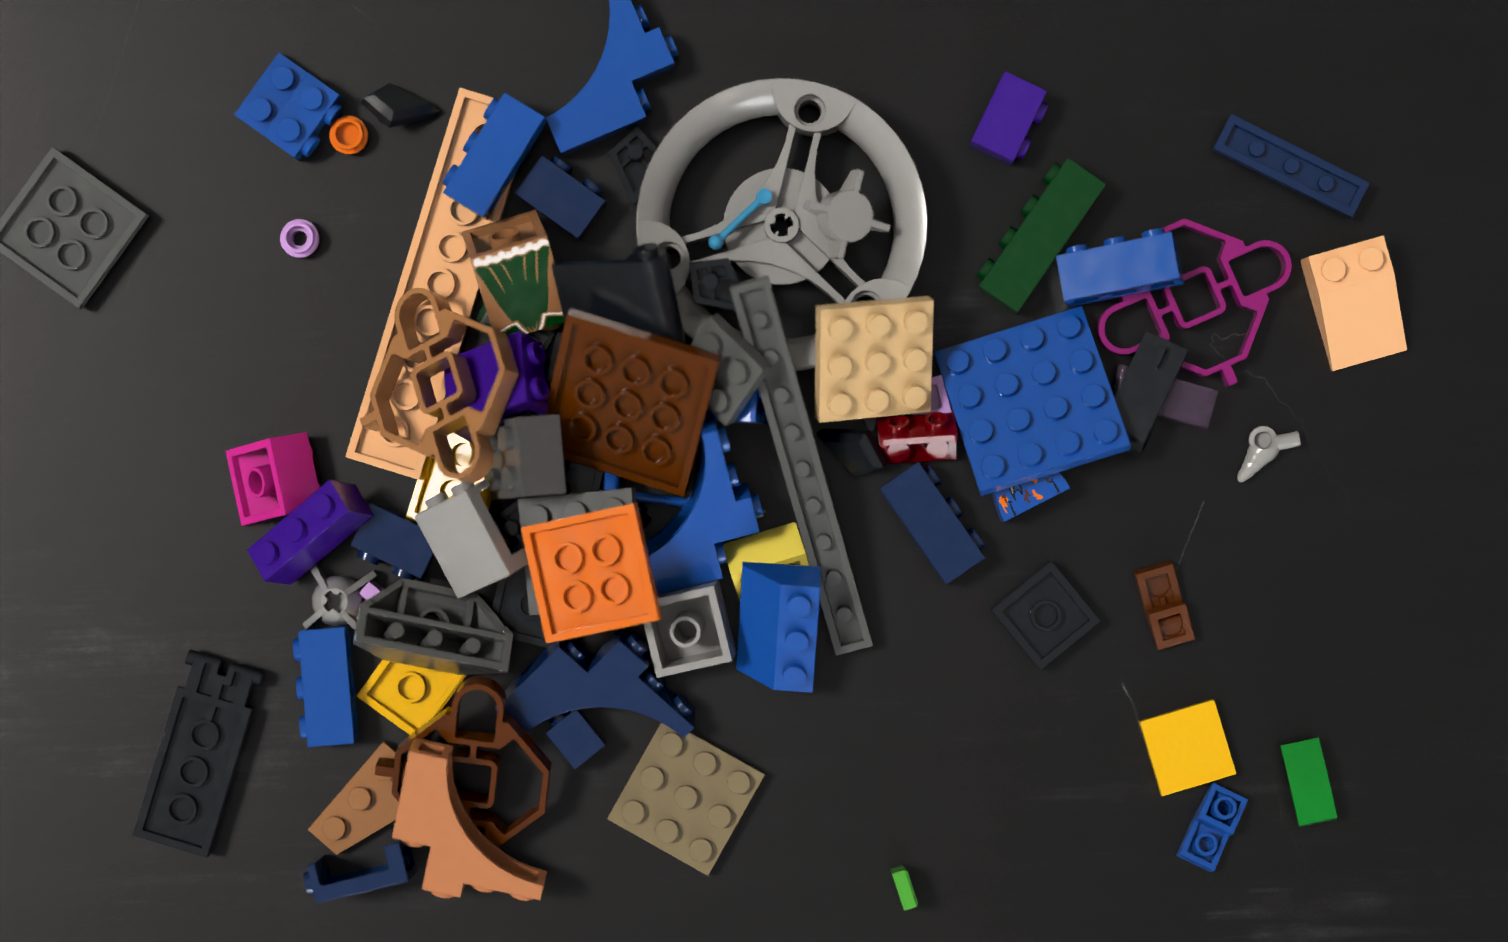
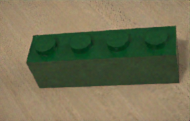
[976,158,1106,315]

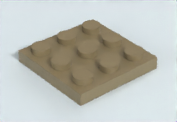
[607,723,765,876]

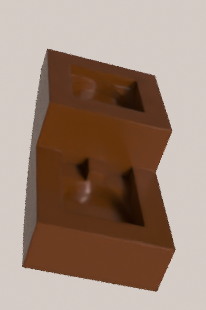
[1133,560,1195,650]

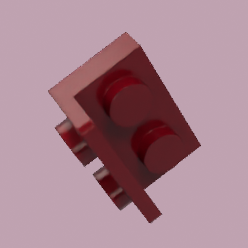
[877,412,958,464]

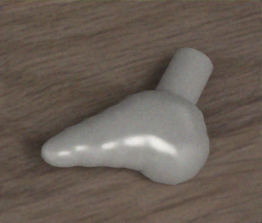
[1237,426,1301,483]

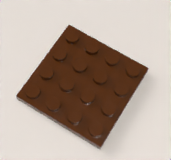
[544,308,722,497]

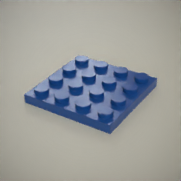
[934,306,1131,496]

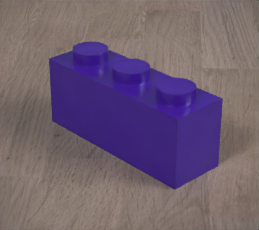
[247,480,374,585]

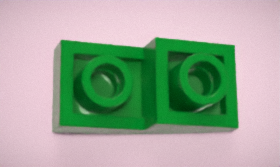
[1280,737,1337,827]

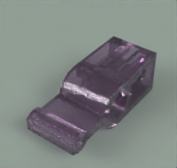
[1111,364,1218,429]

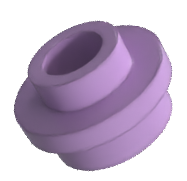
[280,219,319,258]

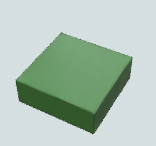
[890,865,918,911]

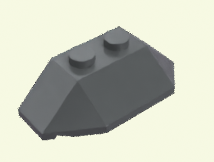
[353,578,513,675]

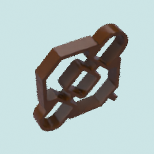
[375,676,552,848]

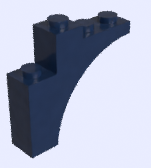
[495,628,696,738]

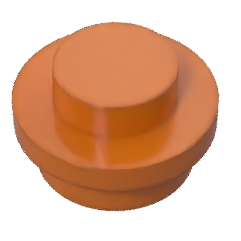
[329,116,368,155]

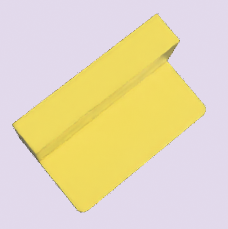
[723,522,809,601]

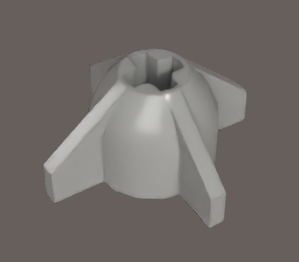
[803,169,890,260]
[302,564,379,630]

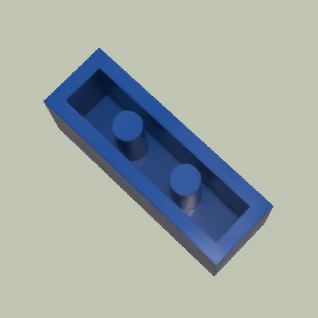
[442,92,547,221]
[1056,229,1184,307]
[293,625,359,747]

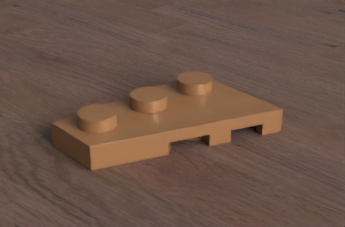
[308,741,407,855]

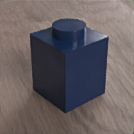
[546,709,607,770]

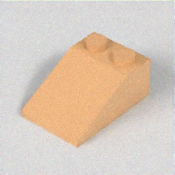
[1300,235,1407,371]

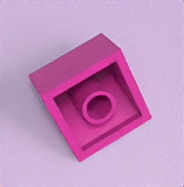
[225,432,320,526]

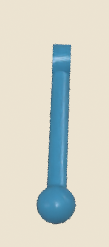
[708,188,772,250]

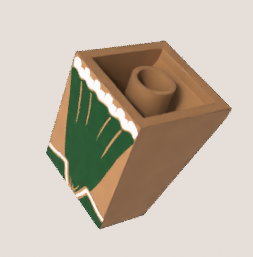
[462,210,565,336]

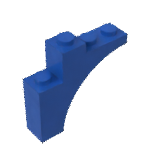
[546,0,679,157]
[646,416,764,595]

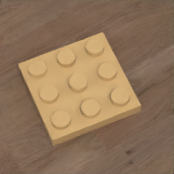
[815,296,934,423]

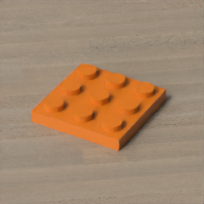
[521,502,663,643]

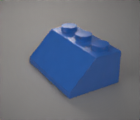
[736,562,821,693]

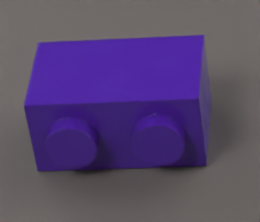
[969,71,1049,165]

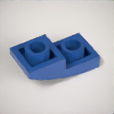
[1176,783,1248,872]

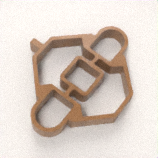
[360,288,519,483]

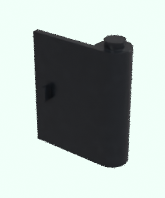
[552,243,687,344]

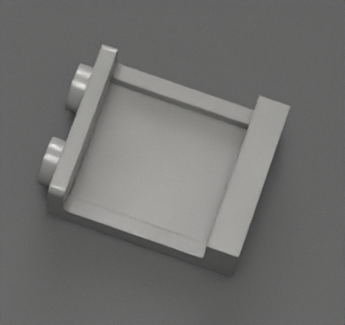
[414,478,528,598]

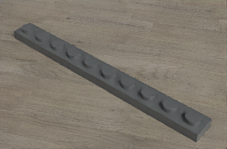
[730,275,873,656]

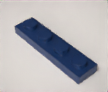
[1212,114,1370,219]

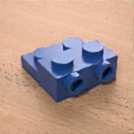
[234,52,343,161]

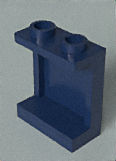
[303,838,417,904]

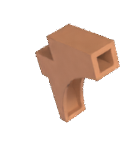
[392,738,547,901]

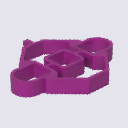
[1096,218,1292,387]

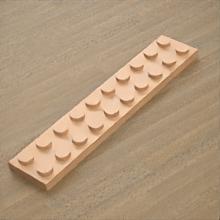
[345,88,515,480]

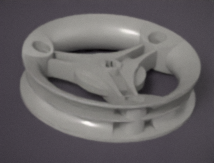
[636,78,927,371]

